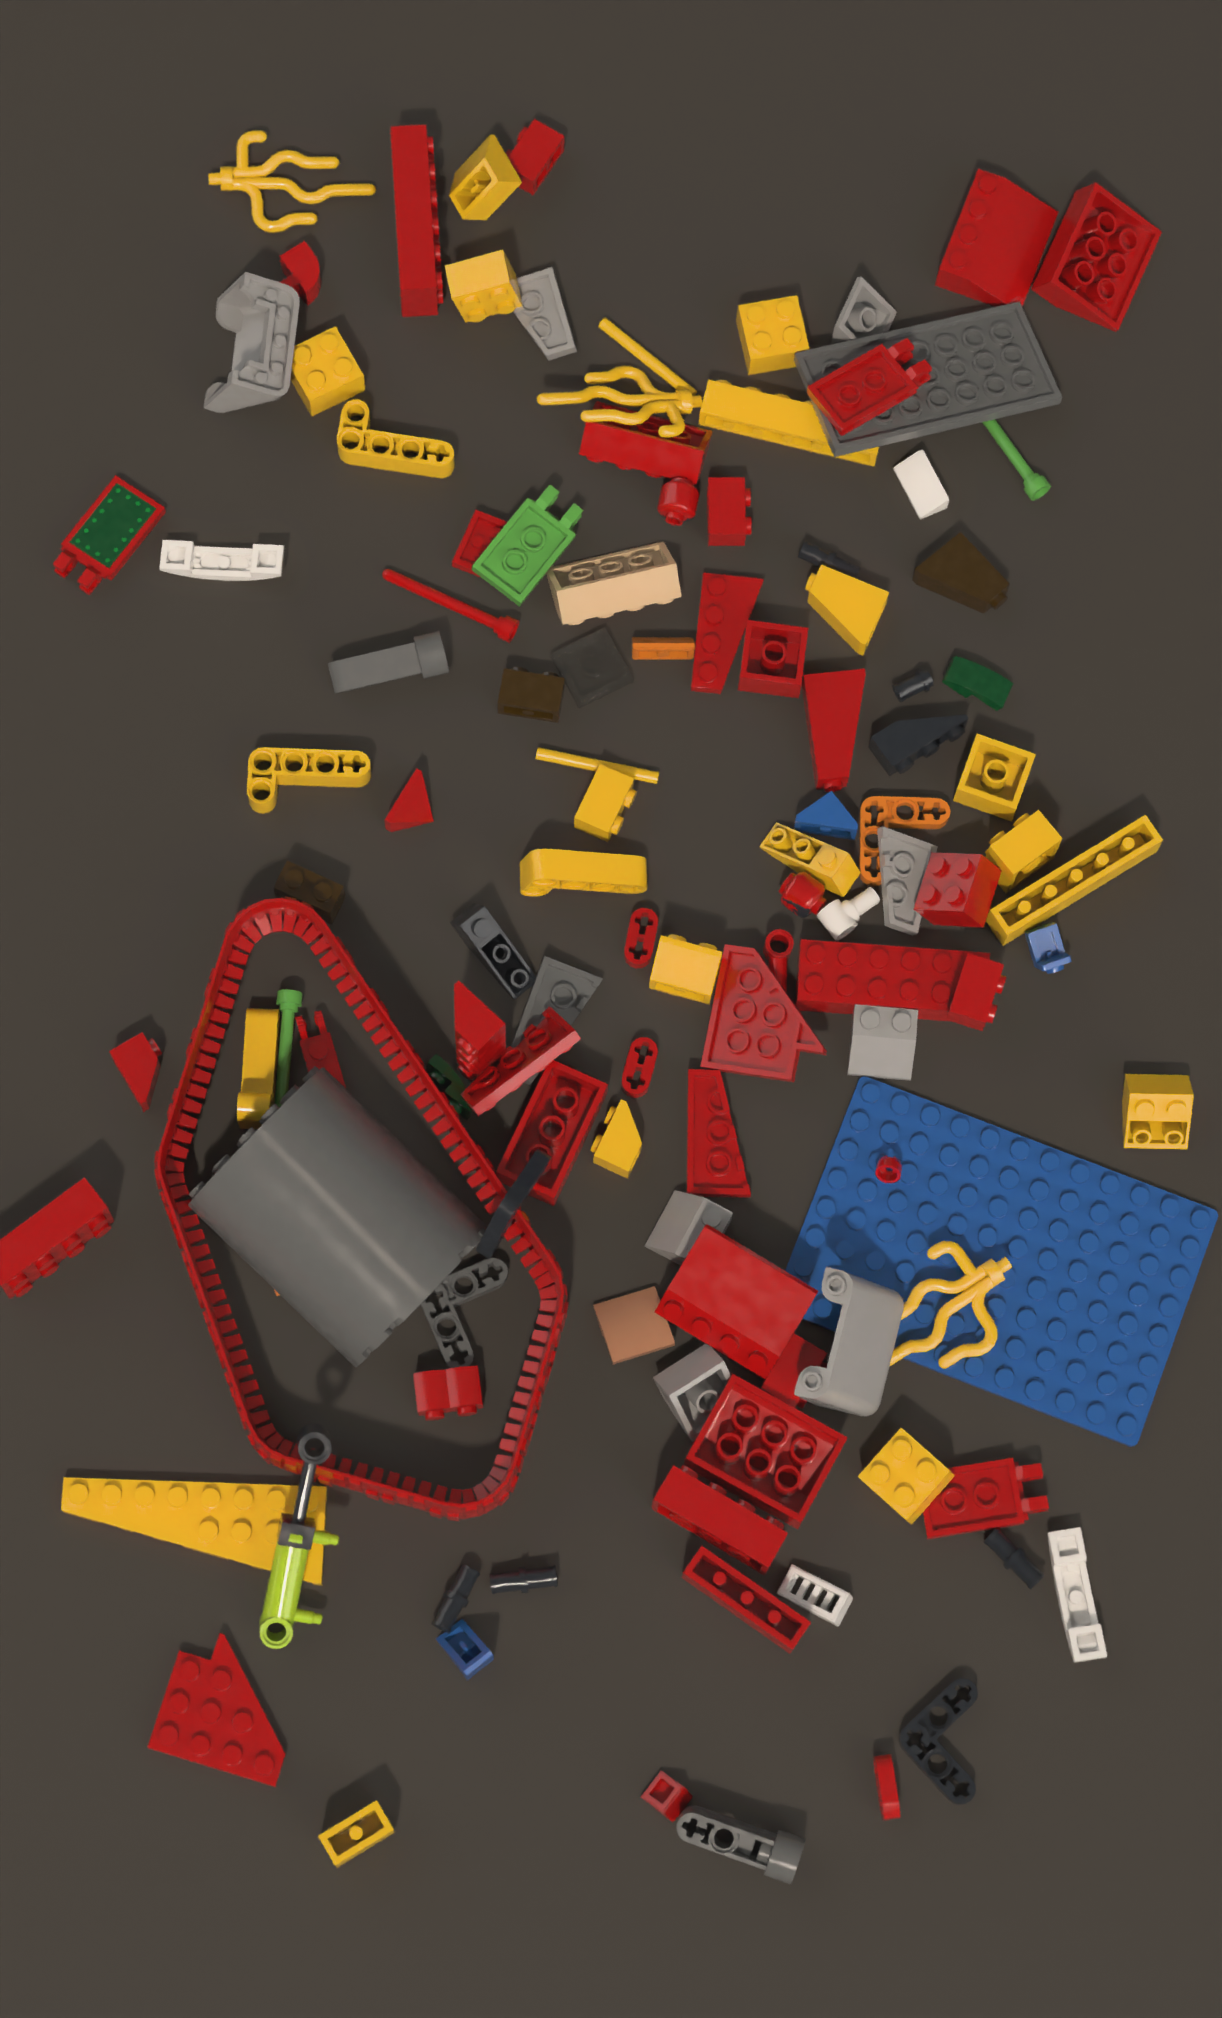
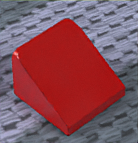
[641,1770,692,1822]

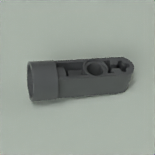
[327,631,449,694]
[677,1805,806,1885]

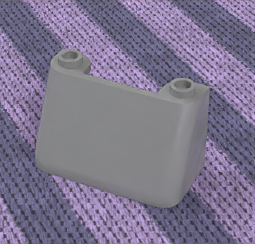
[204,272,300,413]
[794,1267,904,1416]

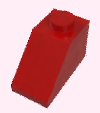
[109,1032,162,1112]

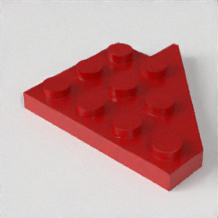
[700,944,827,1082]
[147,1633,286,1787]

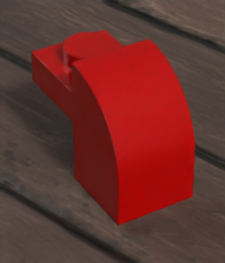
[280,241,321,306]

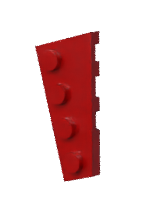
[691,573,764,694]
[460,1006,581,1116]
[687,1069,751,1197]

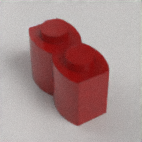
[413,1365,483,1420]

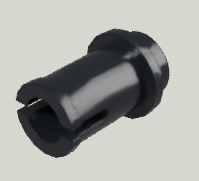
[892,669,934,703]

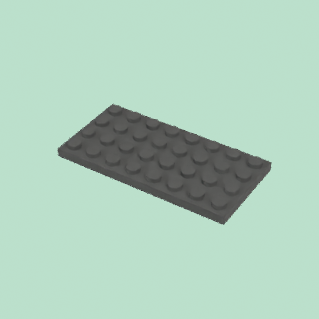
[794,302,1062,457]

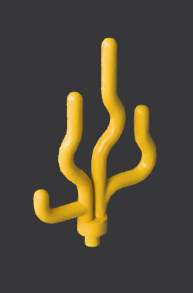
[209,130,376,233]
[537,366,702,438]
[889,1241,1012,1369]

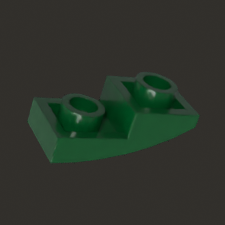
[942,656,1013,711]
[426,1053,472,1120]

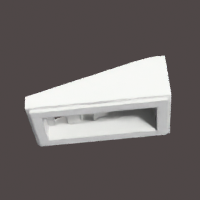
[777,1564,853,1627]

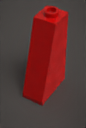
[802,669,866,792]

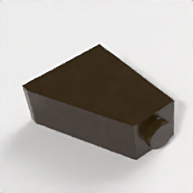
[912,532,1010,614]

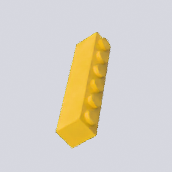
[699,380,879,466]
[986,815,1163,946]

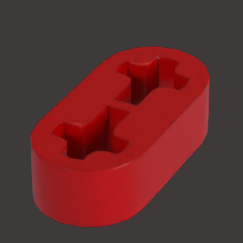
[624,908,658,968]
[621,1037,658,1098]
[873,1754,900,1820]

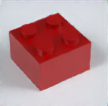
[738,620,808,698]
[913,852,1002,928]

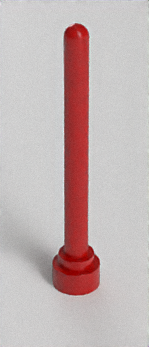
[382,569,519,643]

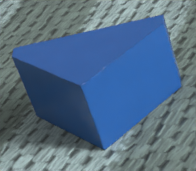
[794,791,858,840]
[436,1619,494,1680]

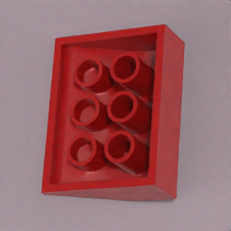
[935,168,1058,307]
[1031,182,1162,332]
[654,1223,818,1380]
[683,1374,848,1529]

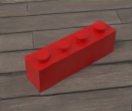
[681,1546,811,1654]

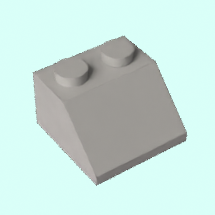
[847,1004,918,1081]
[645,1190,733,1265]
[653,1344,731,1442]

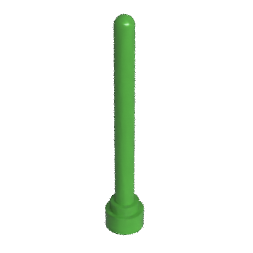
[982,419,1051,501]
[275,989,303,1108]

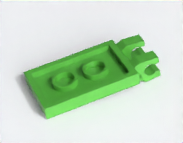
[471,485,584,607]

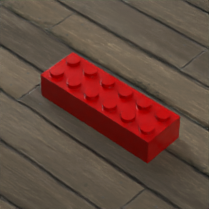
[390,125,443,317]
[795,939,990,1021]

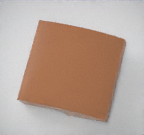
[593,1286,675,1364]

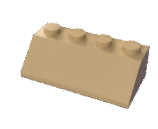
[547,541,682,625]

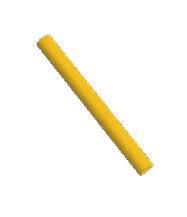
[598,318,697,396]
[536,747,659,784]

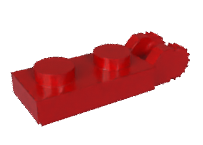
[295,1010,346,1088]

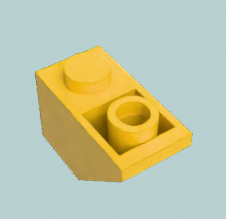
[590,1099,642,1179]

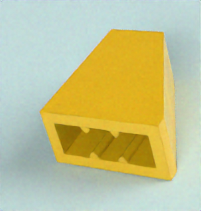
[805,565,889,656]

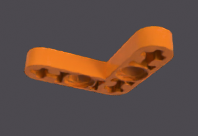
[859,796,951,887]

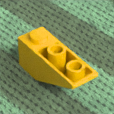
[759,822,861,897]

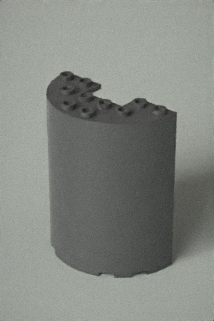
[188,1066,488,1368]

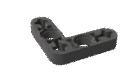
[421,1258,508,1369]

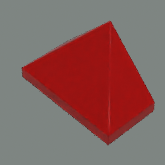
[385,768,434,832]

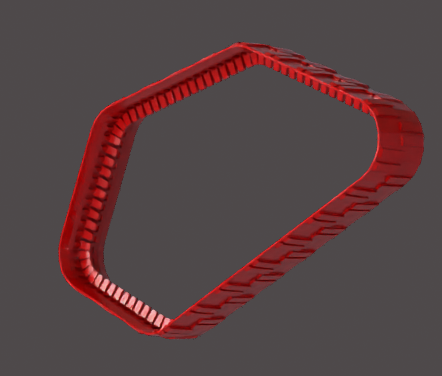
[154,896,568,1522]

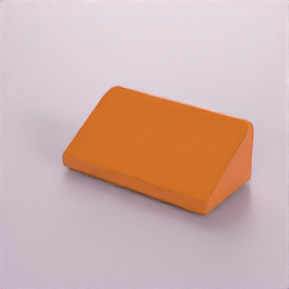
[632,637,695,660]

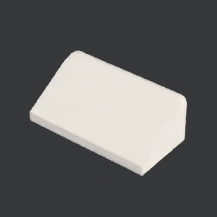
[893,449,949,520]

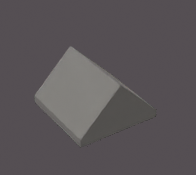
[831,277,897,345]

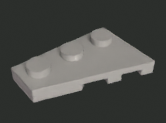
[513,267,577,361]
[877,826,938,936]

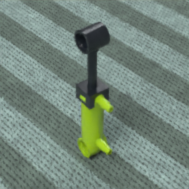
[259,1423,339,1649]

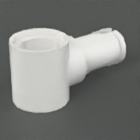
[817,887,880,941]

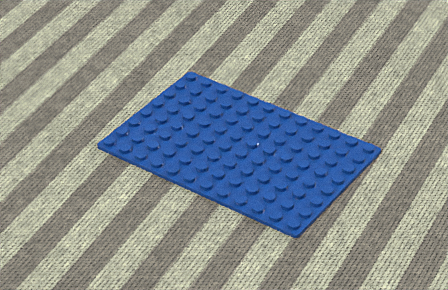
[785,1076,1218,1447]

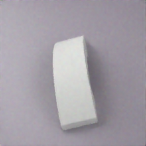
[159,540,285,581]
[1047,1527,1107,1663]

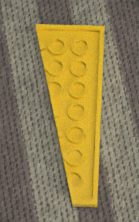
[61,1477,327,1585]

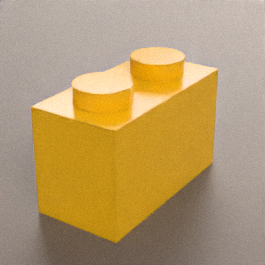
[574,764,637,842]
[318,1800,395,1868]

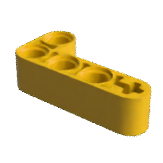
[337,399,455,478]
[247,747,372,814]
[519,849,648,897]
[237,1008,280,1129]

